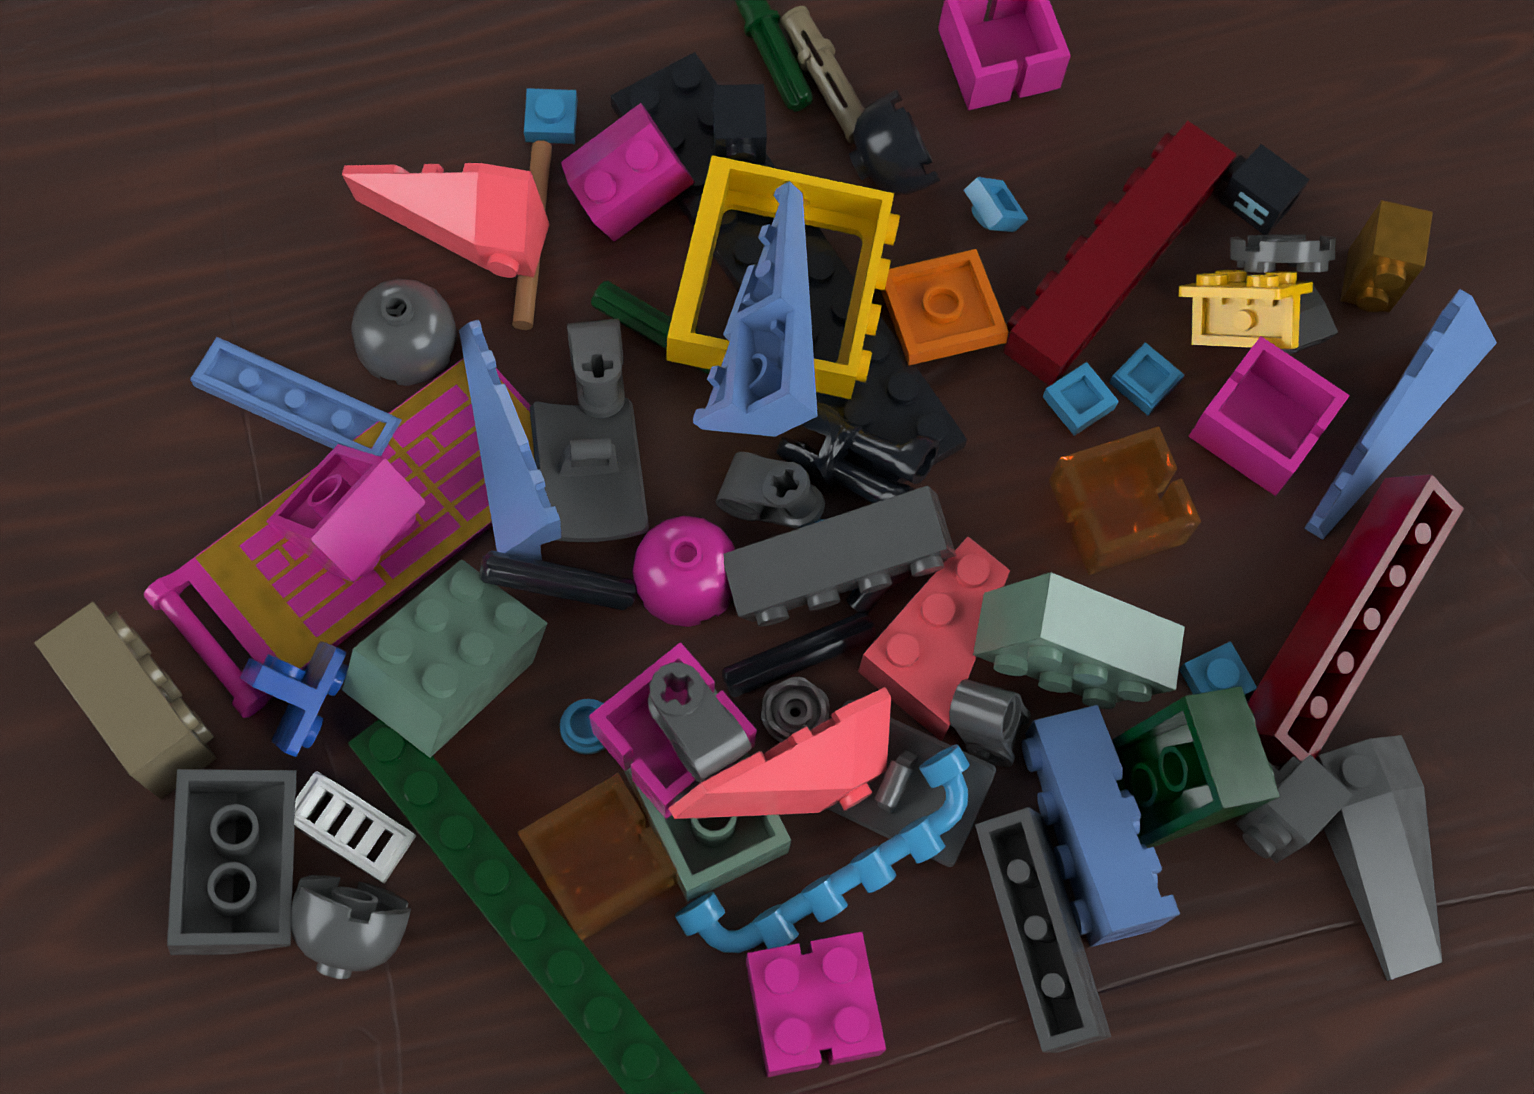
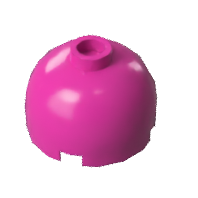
[632,516,735,627]

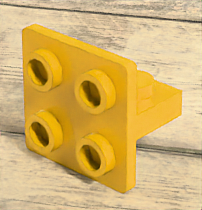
[1179,270,1313,349]

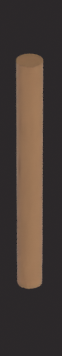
[512,141,552,330]

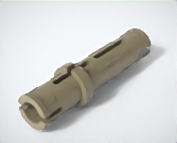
[780,6,864,144]

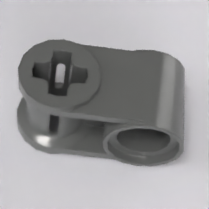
[567,318,625,418]
[715,452,825,529]
[648,662,751,783]
[949,679,1031,767]

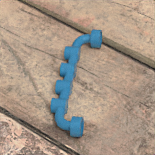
[675,744,970,953]

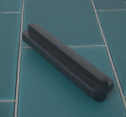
[479,551,636,610]
[722,612,876,697]

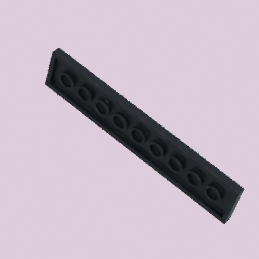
[610,52,967,483]

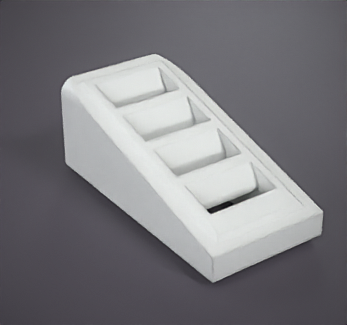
[294,771,416,884]

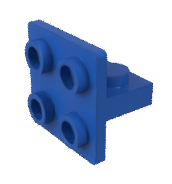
[240,641,348,757]

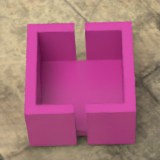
[938,0,1071,110]
[1188,336,1350,496]
[589,642,757,819]
[746,932,886,1077]

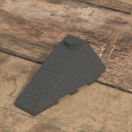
[1316,735,1442,981]

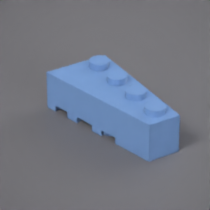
[1022,705,1180,947]

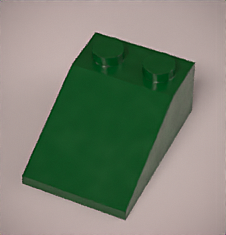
[1112,686,1280,848]

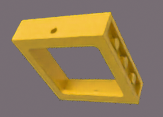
[666,155,900,399]

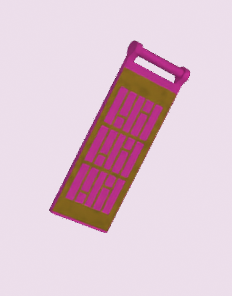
[144,358,535,718]

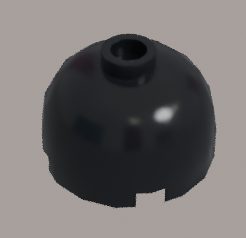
[849,89,940,195]

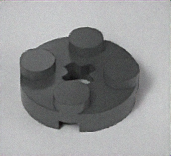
[1230,234,1336,273]

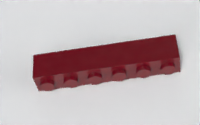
[1003,120,1237,386]
[1248,474,1464,766]

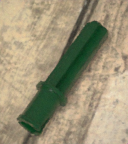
[735,0,813,112]
[591,281,710,374]

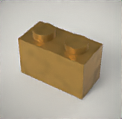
[1340,200,1433,312]

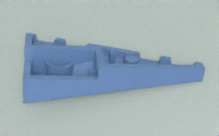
[693,181,818,437]
[1304,289,1497,540]
[459,319,561,561]

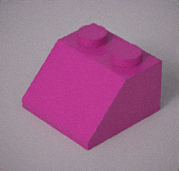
[561,103,695,242]
[266,444,426,583]

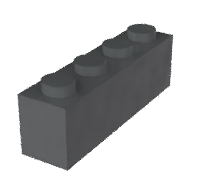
[723,485,956,627]
[975,807,1111,1053]

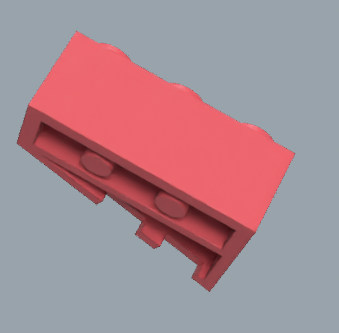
[858,536,1010,741]

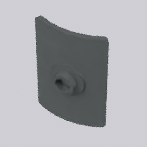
[530,398,649,542]
[827,699,996,867]

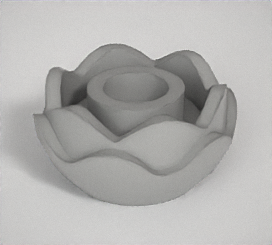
[761,677,830,742]

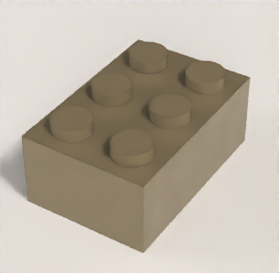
[34,602,217,799]

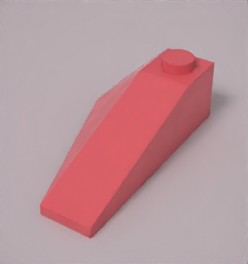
[342,163,550,278]
[668,688,891,819]

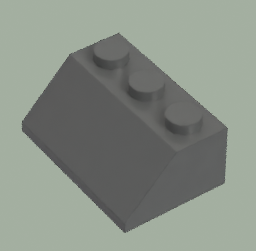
[167,769,296,955]

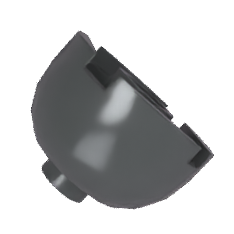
[351,278,458,386]
[291,875,411,979]

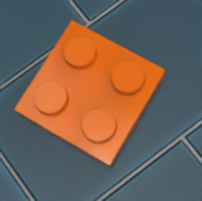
[881,249,1009,366]

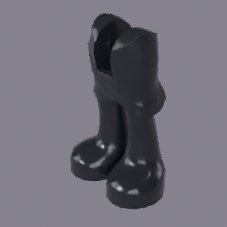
[776,402,940,504]

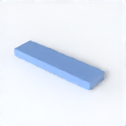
[190,337,402,457]

